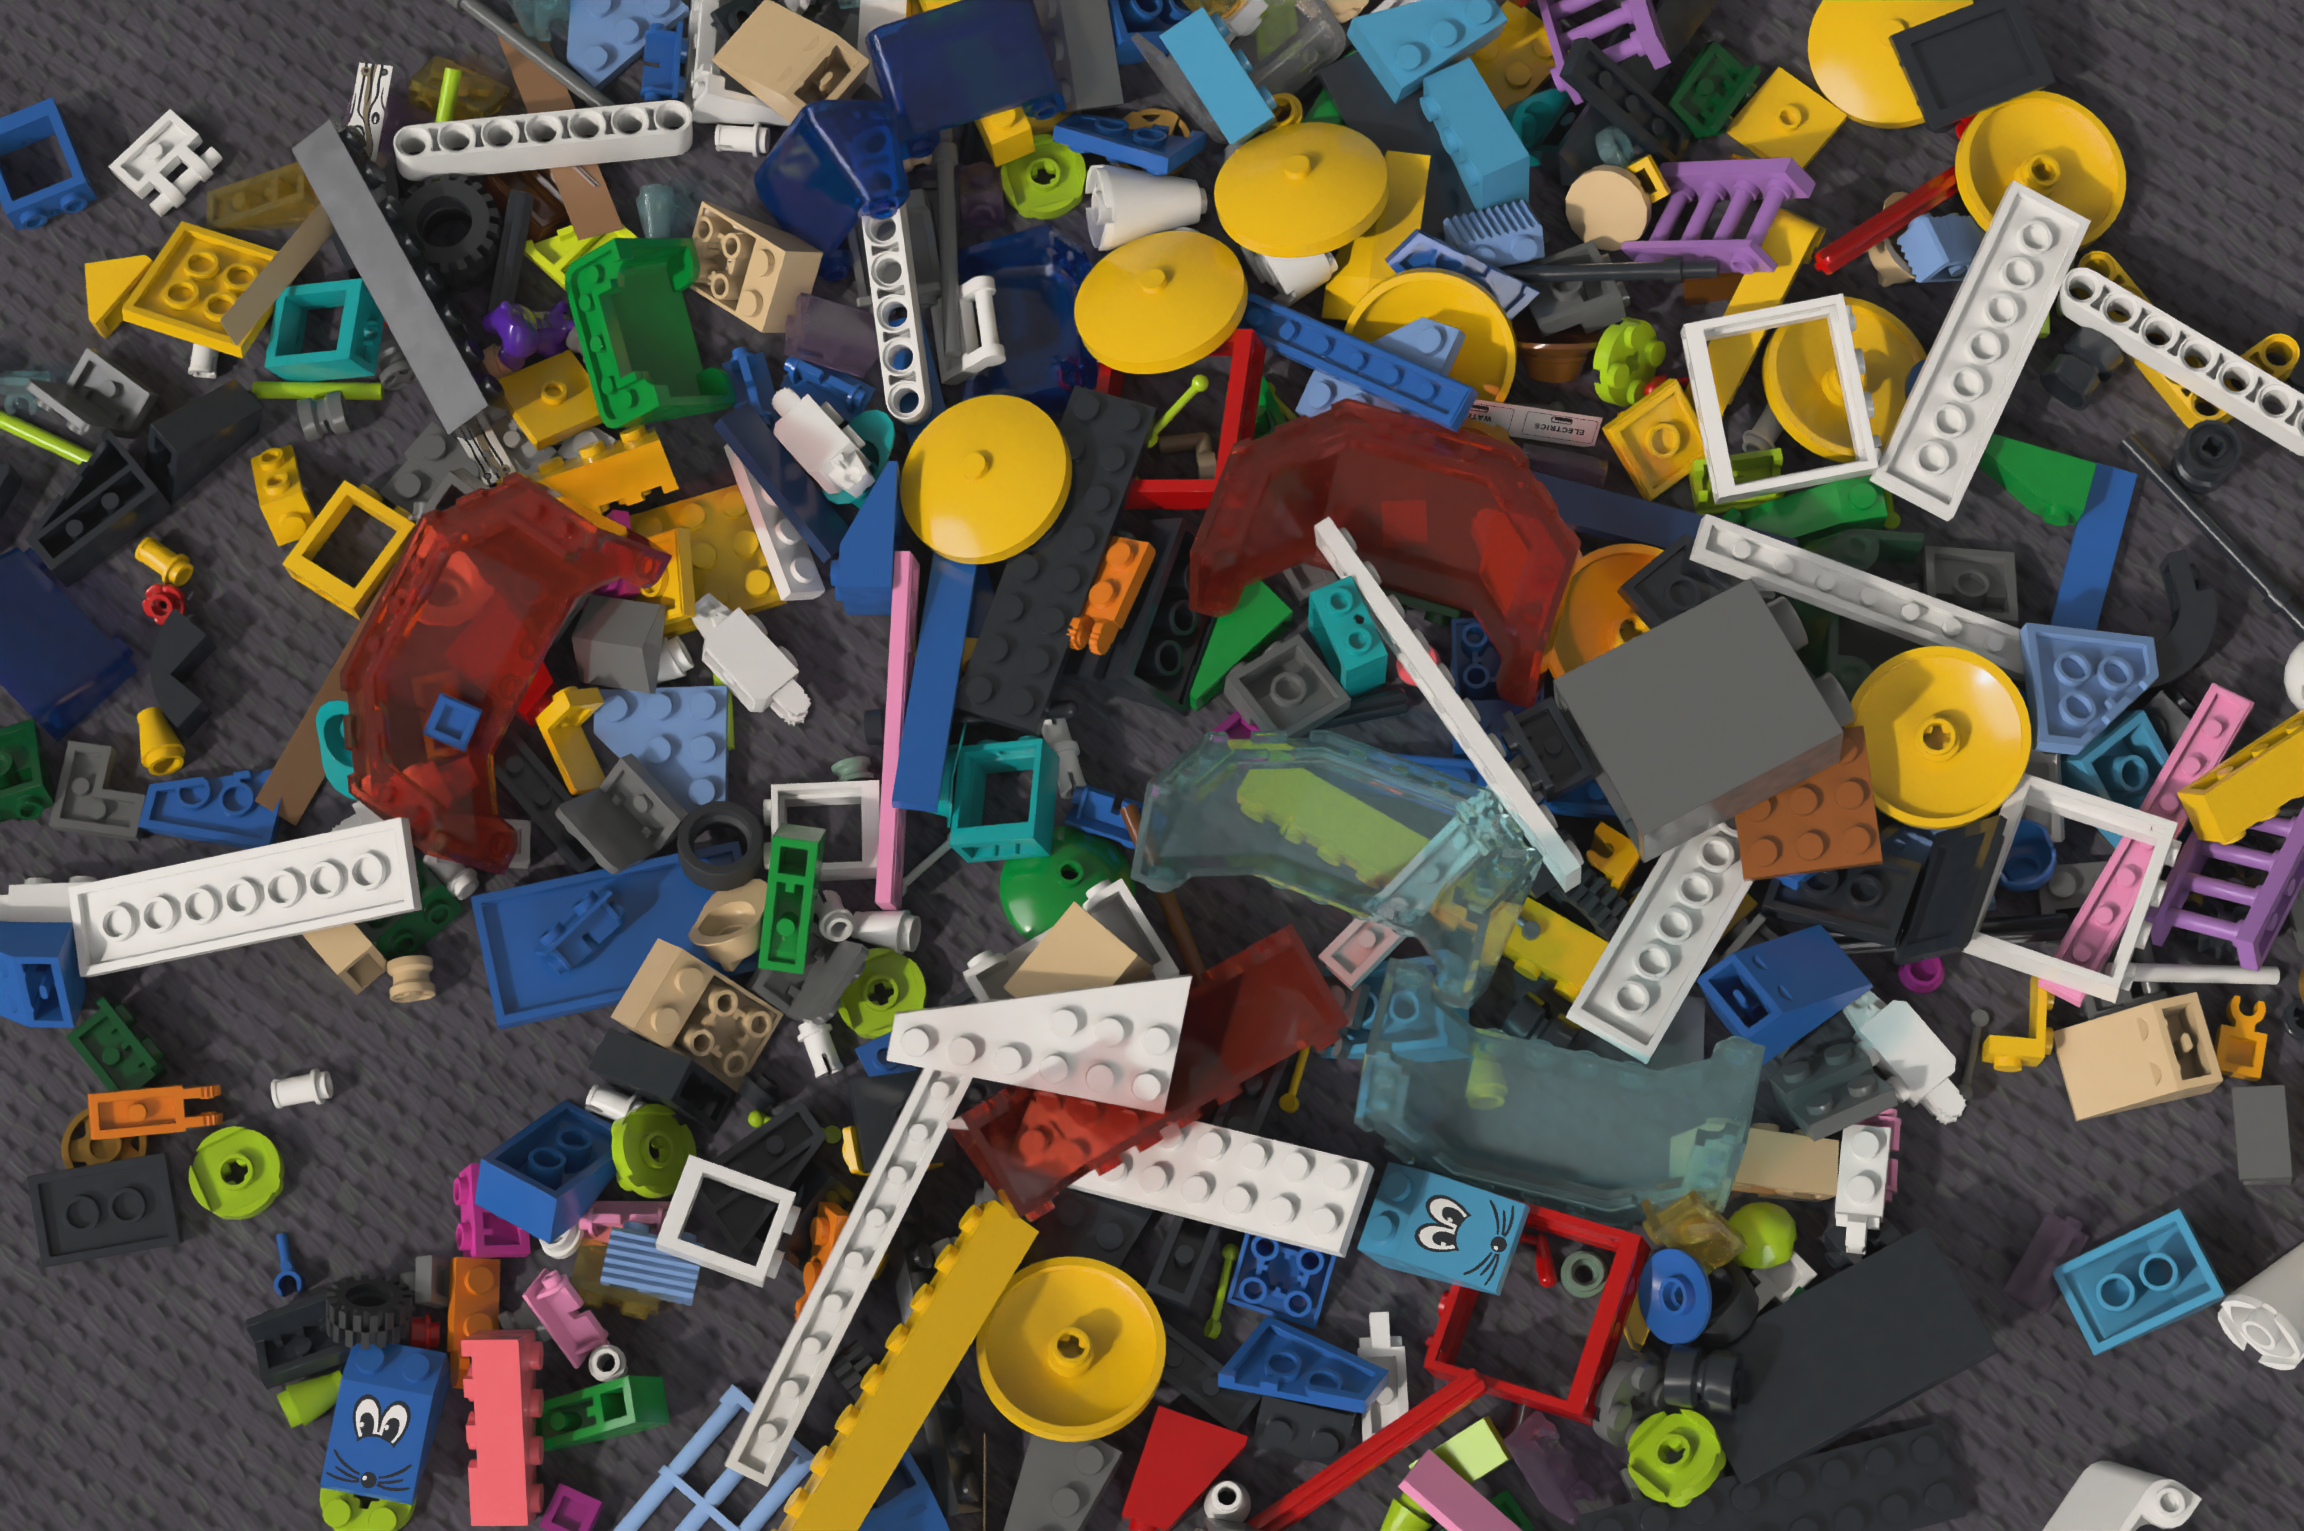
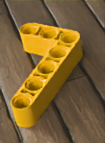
[1684,208,1826,419]
[2074,251,2300,429]

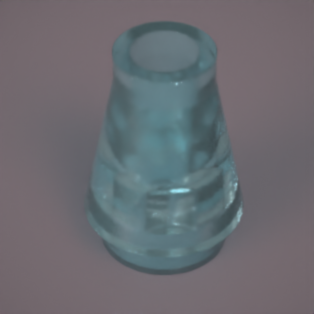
[635,184,678,238]

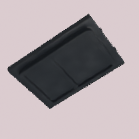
[1888,0,2056,132]
[1892,815,2008,966]

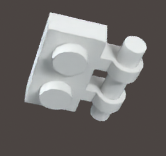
[108,109,223,217]

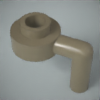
[1158,432,1217,479]

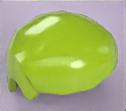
[1726,1201,1797,1269]

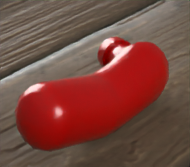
[1644,374,1689,396]
[1519,1232,1558,1288]

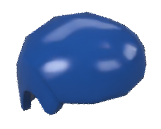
[1998,818,2058,893]

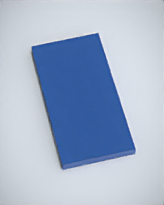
[470,841,760,1030]

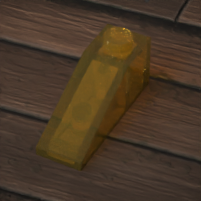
[206,162,320,232]

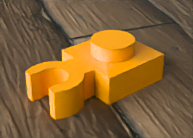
[2214,995,2268,1082]

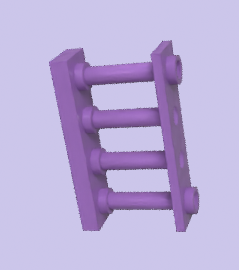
[1533,0,1671,105]
[1620,158,1816,274]
[2145,806,2304,972]

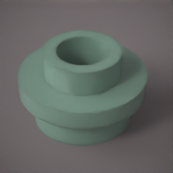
[1560,1251,1608,1298]

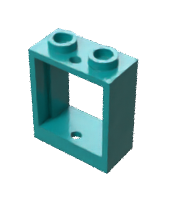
[264,278,384,382]
[1308,576,1388,698]
[949,736,1060,863]

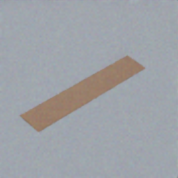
[497,19,624,241]
[255,563,416,826]

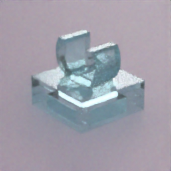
[0,371,50,414]

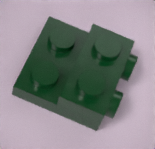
[0,719,54,823]

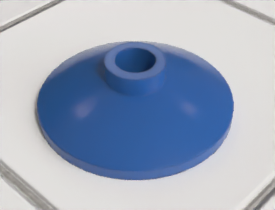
[1638,1248,1712,1344]

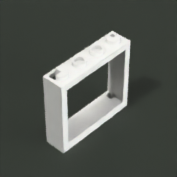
[1680,293,1882,504]
[1962,773,2182,1003]

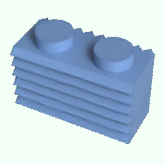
[1443,199,1545,269]
[1897,213,1985,283]
[600,1221,705,1306]

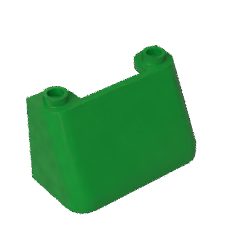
[565,238,737,429]

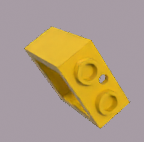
[282,480,423,621]

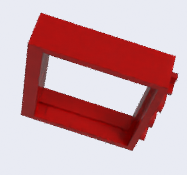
[1092,329,1266,509]
[1423,1194,1651,1426]

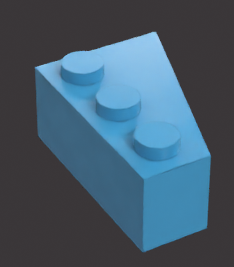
[1346,0,1508,104]
[1159,6,1278,149]
[1420,57,1530,212]

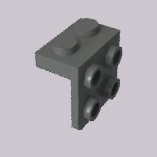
[25,348,159,439]
[555,753,688,874]
[745,922,869,1026]

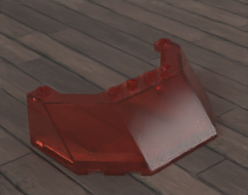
[1189,398,1581,708]
[339,471,672,875]
[946,923,1349,1222]

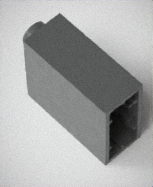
[1553,578,1855,863]

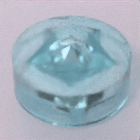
[1596,125,1634,168]

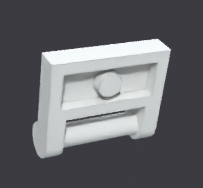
[931,276,1006,385]

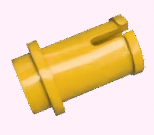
[135,536,193,587]

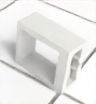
[763,780,881,881]
[655,1154,801,1287]

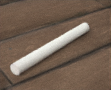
[2105,962,2280,985]

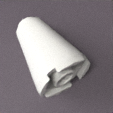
[1085,164,1207,251]
[2218,1242,2304,1370]

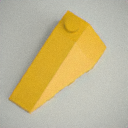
[1321,150,1431,321]

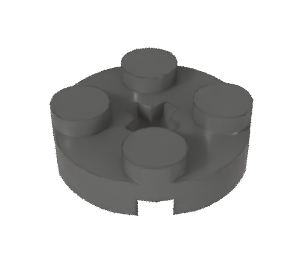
[1592,1352,1668,1447]

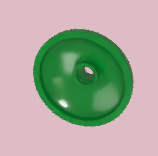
[999,826,1135,941]

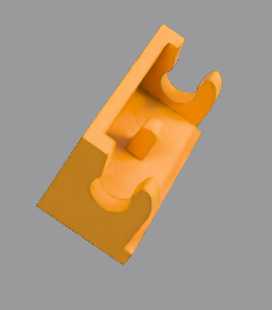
[1586,822,1641,896]

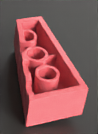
[461,1329,544,1526]

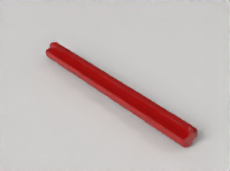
[1814,164,1959,275]
[1246,1368,1488,1531]

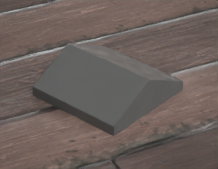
[572,594,667,694]

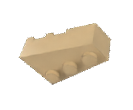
[1671,1117,1839,1202]

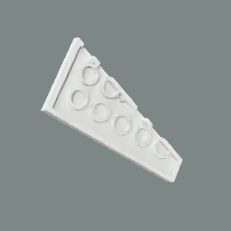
[886,974,1192,1114]

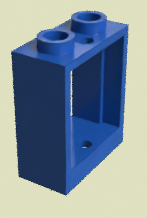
[0,97,97,231]

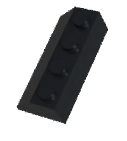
[1097,518,1242,717]

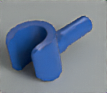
[274,1233,306,1297]

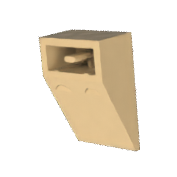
[712,0,871,141]
[689,201,823,333]
[611,938,783,1092]
[2053,992,2223,1122]

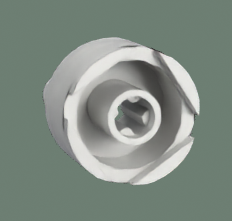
[1241,246,1338,308]

